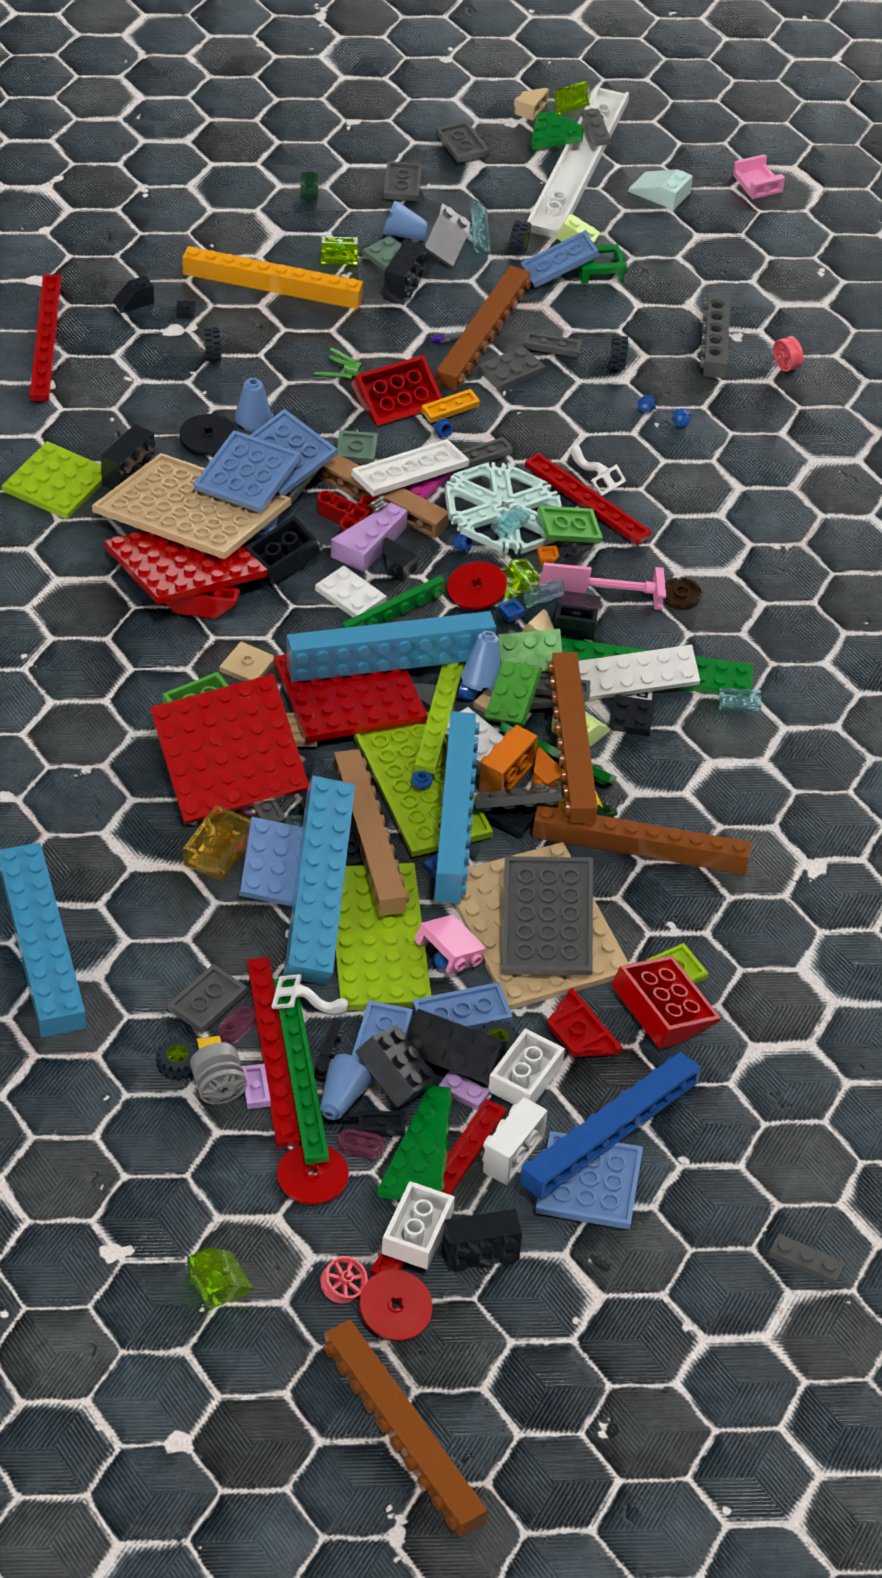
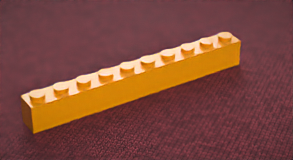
[183,246,363,309]

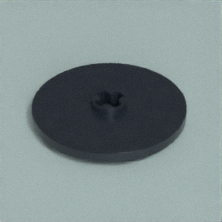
[180,414,237,455]

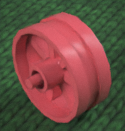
[773,336,804,372]
[320,1256,368,1304]

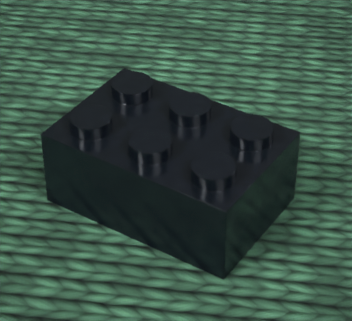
[384,239,427,305]
[101,424,156,490]
[246,515,321,585]
[355,1025,438,1108]
[442,1209,522,1271]

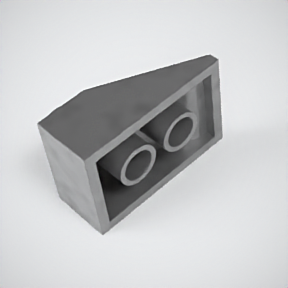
[423,203,471,268]

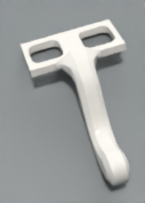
[570,445,626,496]
[272,974,348,1014]

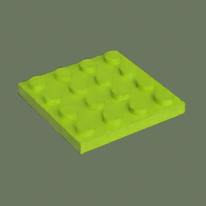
[2,441,102,520]

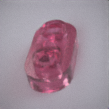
[218,1006,256,1044]
[338,1129,385,1159]

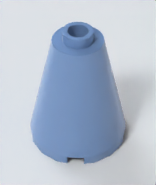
[383,201,428,241]
[234,378,272,432]
[460,631,501,691]
[320,1054,374,1120]

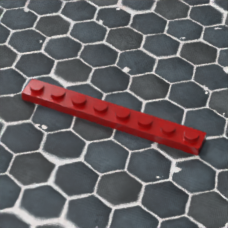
[525,453,652,546]

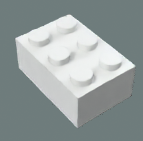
[489,1028,565,1105]
[482,1097,548,1186]
[382,1181,455,1270]

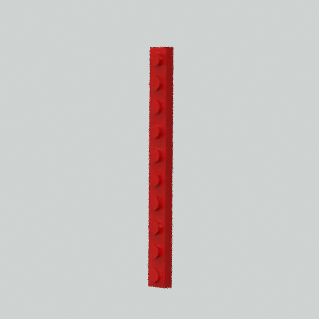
[30,274,62,401]
[247,957,300,1148]
[370,1099,507,1276]

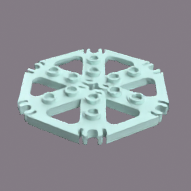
[444,462,562,554]

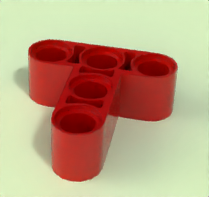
[317,491,378,534]

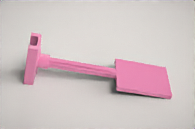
[537,563,666,610]

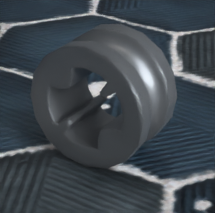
[368,496,388,513]

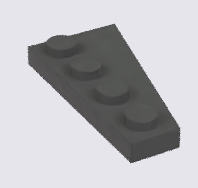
[475,781,563,811]

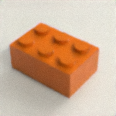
[478,725,538,793]

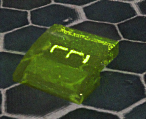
[554,81,590,115]
[321,237,358,264]
[500,558,541,600]

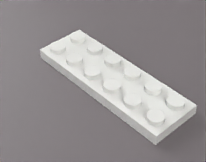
[351,439,469,496]
[578,645,700,700]

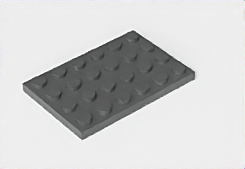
[502,856,593,975]

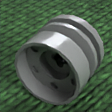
[190,1043,247,1104]

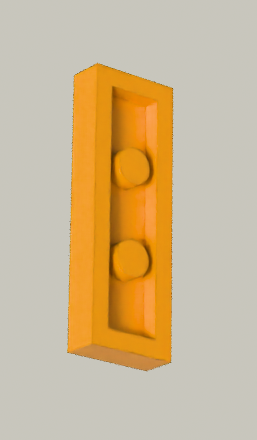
[421,389,480,423]

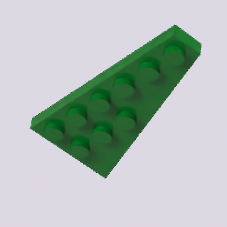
[376,1085,453,1200]

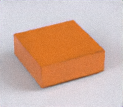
[537,546,559,566]

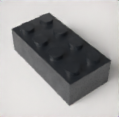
[407,1009,508,1084]

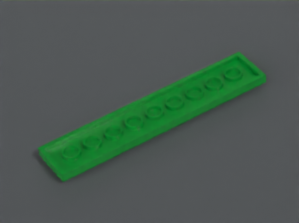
[561,638,754,699]

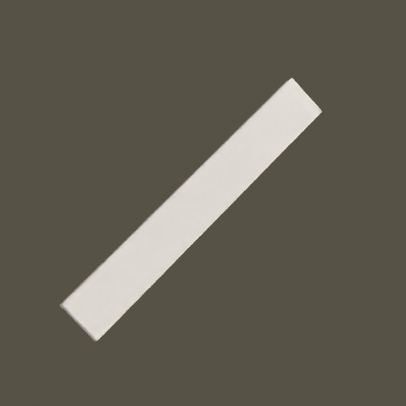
[527,85,629,239]

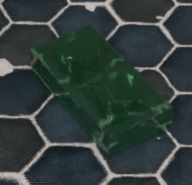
[300,171,319,200]

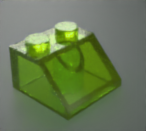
[187,1247,254,1310]

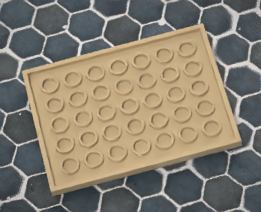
[92,453,291,559]
[454,842,629,1010]

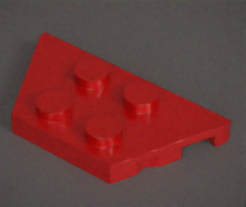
[546,988,623,1057]

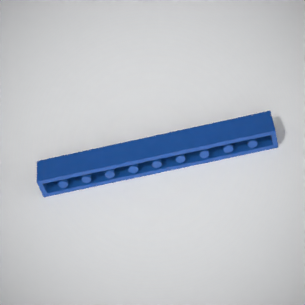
[520,1052,701,1199]

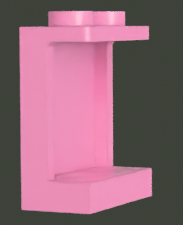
[733,154,785,199]
[414,914,487,974]

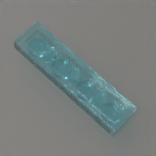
[470,199,491,257]

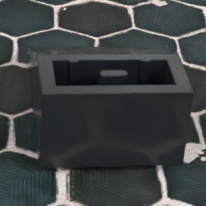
[554,591,601,640]

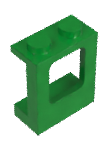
[577,244,627,284]

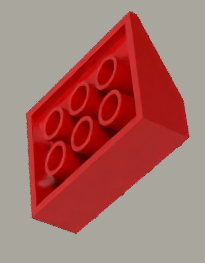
[351,355,442,427]
[611,955,721,1049]

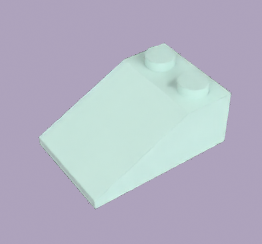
[628,170,693,210]

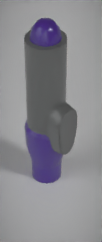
[430,333,462,344]

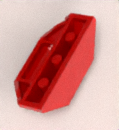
[165,586,240,618]

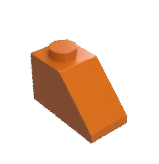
[532,748,565,787]

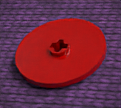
[447,562,507,610]
[277,1145,349,1205]
[359,1270,432,1342]

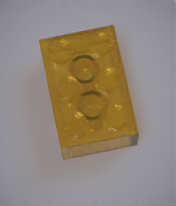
[183,805,251,881]

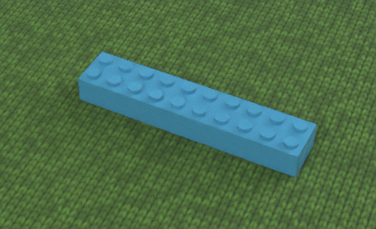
[287,611,496,682]
[434,711,480,904]
[283,776,355,986]
[0,842,86,1038]

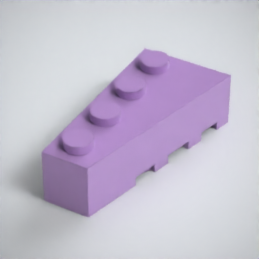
[331,503,408,572]

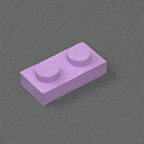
[241,1064,271,1109]
[439,1070,490,1111]

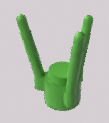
[314,348,362,379]

